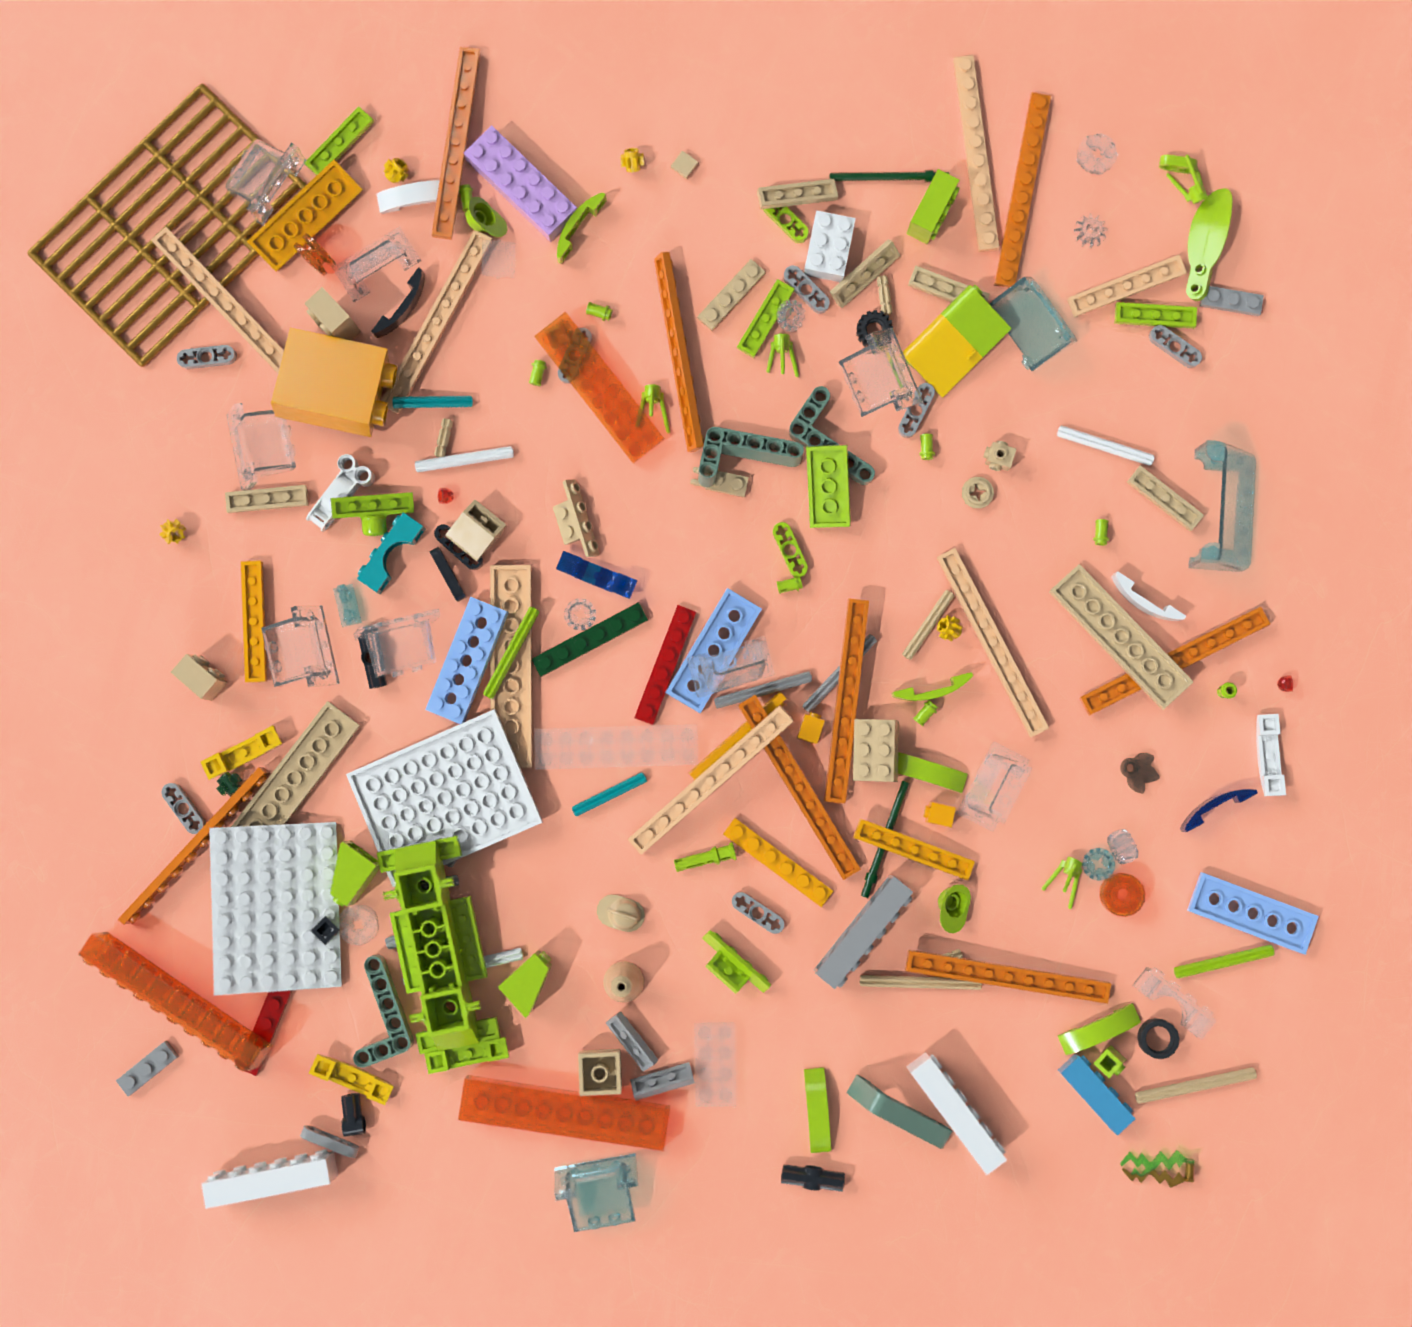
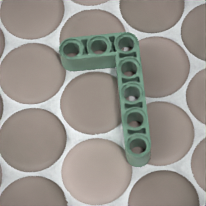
[789,386,875,485]
[698,427,804,487]
[353,954,414,1068]
[846,1074,953,1149]

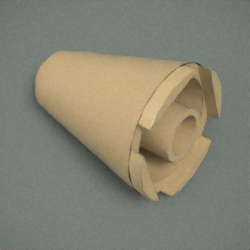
[603,961,644,1003]

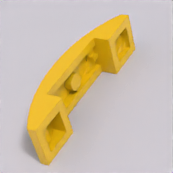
[200,725,283,780]
[308,1054,394,1105]

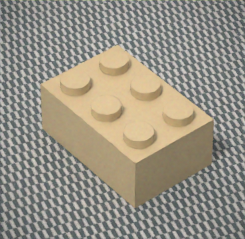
[304,287,361,341]
[853,719,899,782]

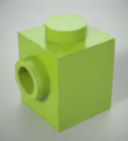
[1093,1045,1127,1078]

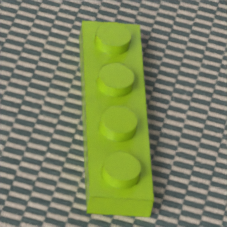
[304,106,374,176]
[737,279,795,358]
[1114,302,1197,329]

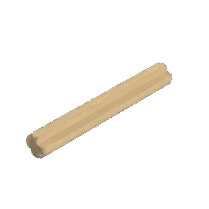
[902,590,954,660]

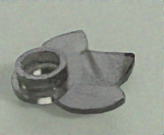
[1120,753,1160,794]

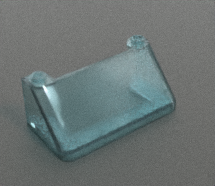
[1188,440,1256,572]

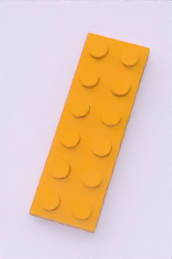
[247,160,362,272]

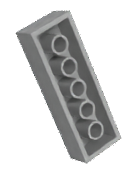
[813,875,913,989]

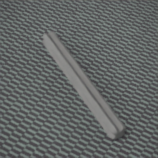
[802,634,877,713]
[714,671,812,709]

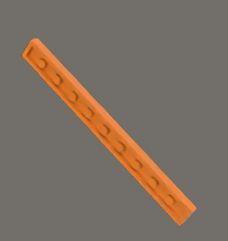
[431,46,480,240]
[994,92,1051,289]
[654,252,704,452]
[824,598,869,804]
[1079,607,1270,716]
[737,694,861,880]
[117,767,269,925]
[905,949,1111,1004]

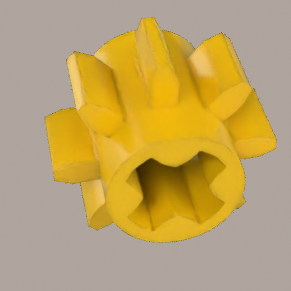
[620,148,644,172]
[384,158,409,183]
[159,519,186,544]
[937,615,963,642]

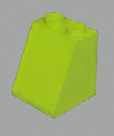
[330,840,380,907]
[498,950,552,1018]

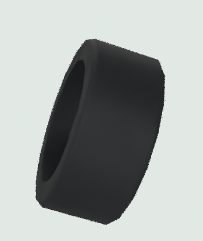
[1137,1018,1180,1059]

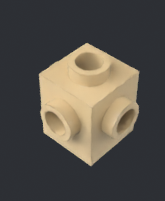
[983,441,1016,471]

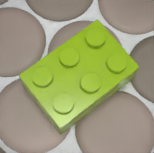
[906,169,960,244]

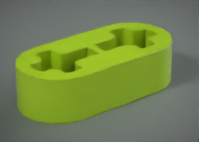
[1159,154,1198,174]

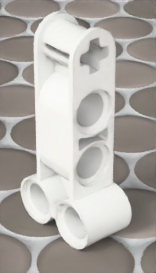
[306,454,375,532]

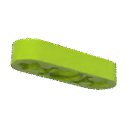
[763,206,808,243]
[772,522,808,578]

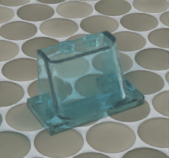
[554,1153,639,1232]

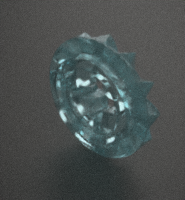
[1082,848,1115,881]

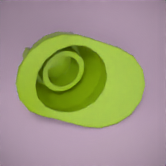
[464,197,508,237]
[938,884,971,933]

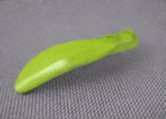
[1186,188,1233,301]

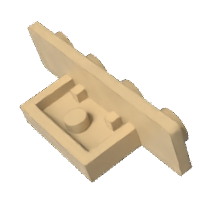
[552,479,600,557]

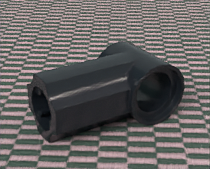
[341,1093,366,1137]

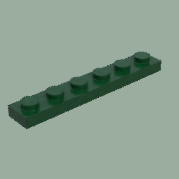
[531,602,648,677]

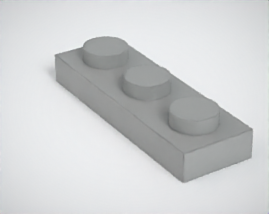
[1199,286,1264,317]
[605,1011,659,1072]
[116,1040,179,1097]
[630,1062,695,1101]

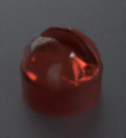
[437,488,454,504]
[1277,675,1293,692]

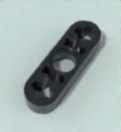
[434,524,483,570]
[429,546,466,602]

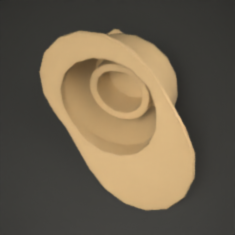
[596,894,645,932]

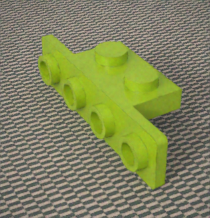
[702,930,771,994]

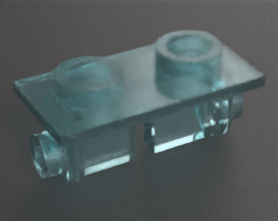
[333,584,362,628]

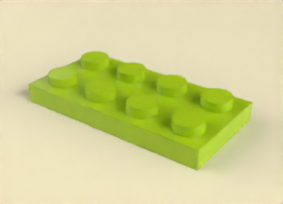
[806,445,851,528]

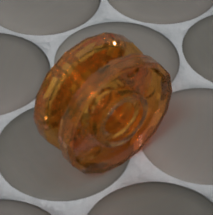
[293,233,336,277]
[1099,873,1146,917]

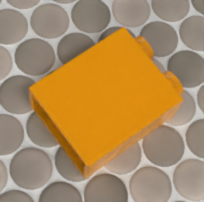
[271,327,398,437]

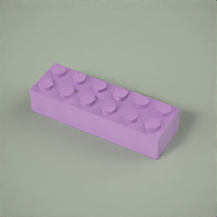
[463,125,577,243]

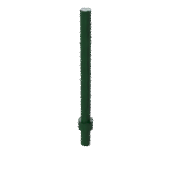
[829,170,949,182]
[860,781,910,898]

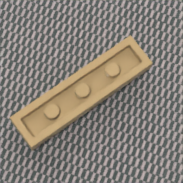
[756,179,839,209]
[830,239,901,308]
[697,259,766,331]
[907,265,990,302]
[1127,465,1204,532]
[225,485,309,514]

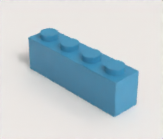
[1058,1054,1135,1136]

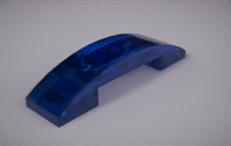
[556,551,638,599]
[1180,789,1258,832]

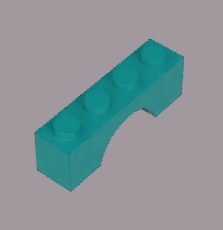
[357,512,426,594]

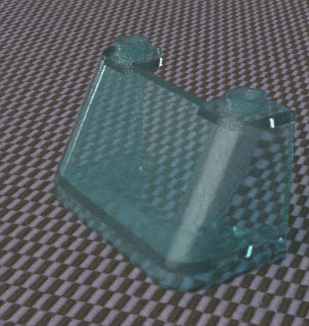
[989,276,1077,372]

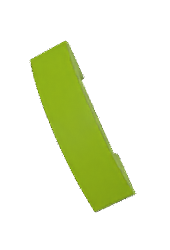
[557,192,607,265]
[891,672,973,701]
[898,752,968,793]
[1057,1003,1141,1055]
[424,1037,509,1074]
[803,1067,831,1153]

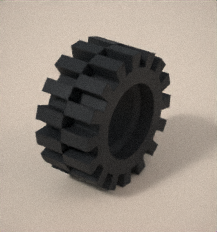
[856,310,893,349]

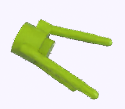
[1166,154,1208,205]
[766,334,799,378]
[635,384,670,433]
[1041,856,1083,909]

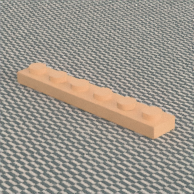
[1067,255,1187,318]

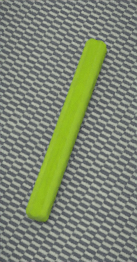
[483,606,539,699]
[1174,945,1275,978]

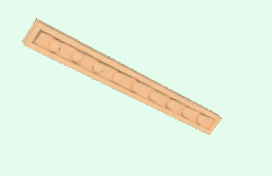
[953,55,999,252]
[151,227,284,374]
[381,230,493,414]
[936,548,1049,738]
[628,705,794,855]

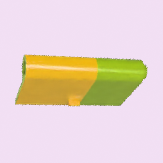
[900,285,1012,398]

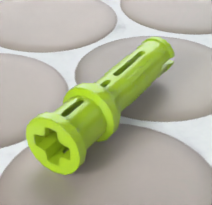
[674,842,737,872]

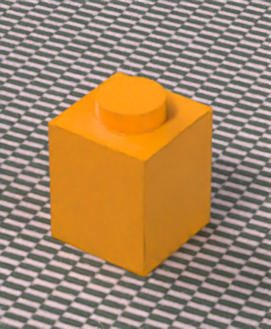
[797,712,825,744]
[923,802,956,828]

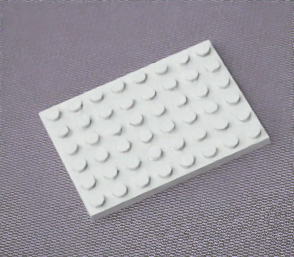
[346,709,543,887]
[210,822,342,996]

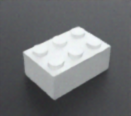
[804,210,856,282]

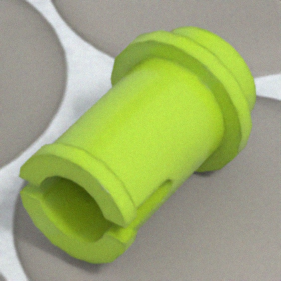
[459,184,473,211]
[586,302,613,321]
[528,359,547,386]
[919,434,935,460]
[1093,519,1109,546]
[776,576,803,594]
[1217,682,1237,699]
[913,700,938,727]

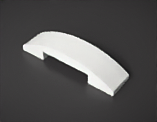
[377,180,440,214]
[1111,571,1186,621]
[1256,714,1286,796]

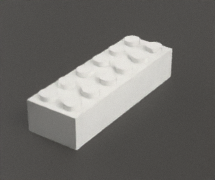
[906,1052,1007,1175]
[201,1149,338,1209]

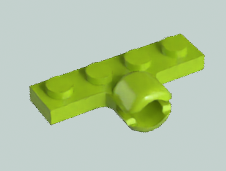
[330,492,414,536]

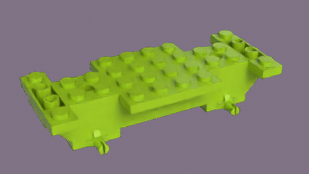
[376,835,501,1054]

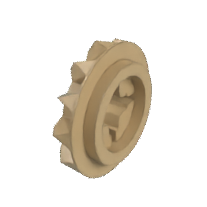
[961,477,994,509]

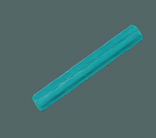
[392,396,473,408]
[572,773,647,816]

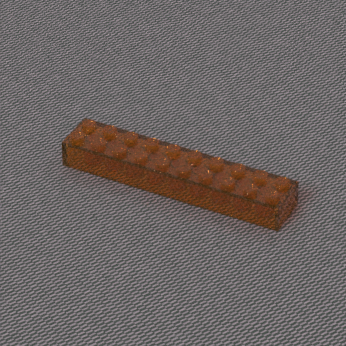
[78,932,273,1072]
[458,1075,670,1151]

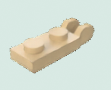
[690,467,749,498]

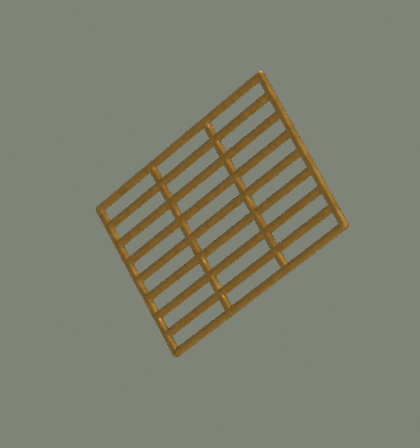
[27,83,307,367]

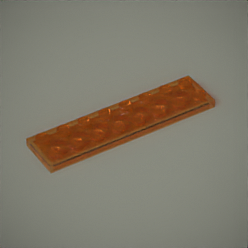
[534,311,665,464]

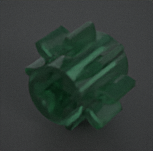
[216,772,242,797]

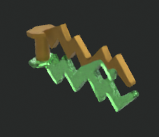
[1120,1150,1195,1188]

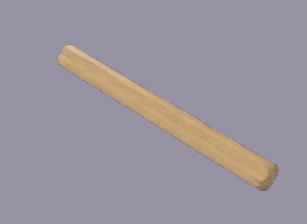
[859,975,982,990]
[1135,1067,1257,1104]

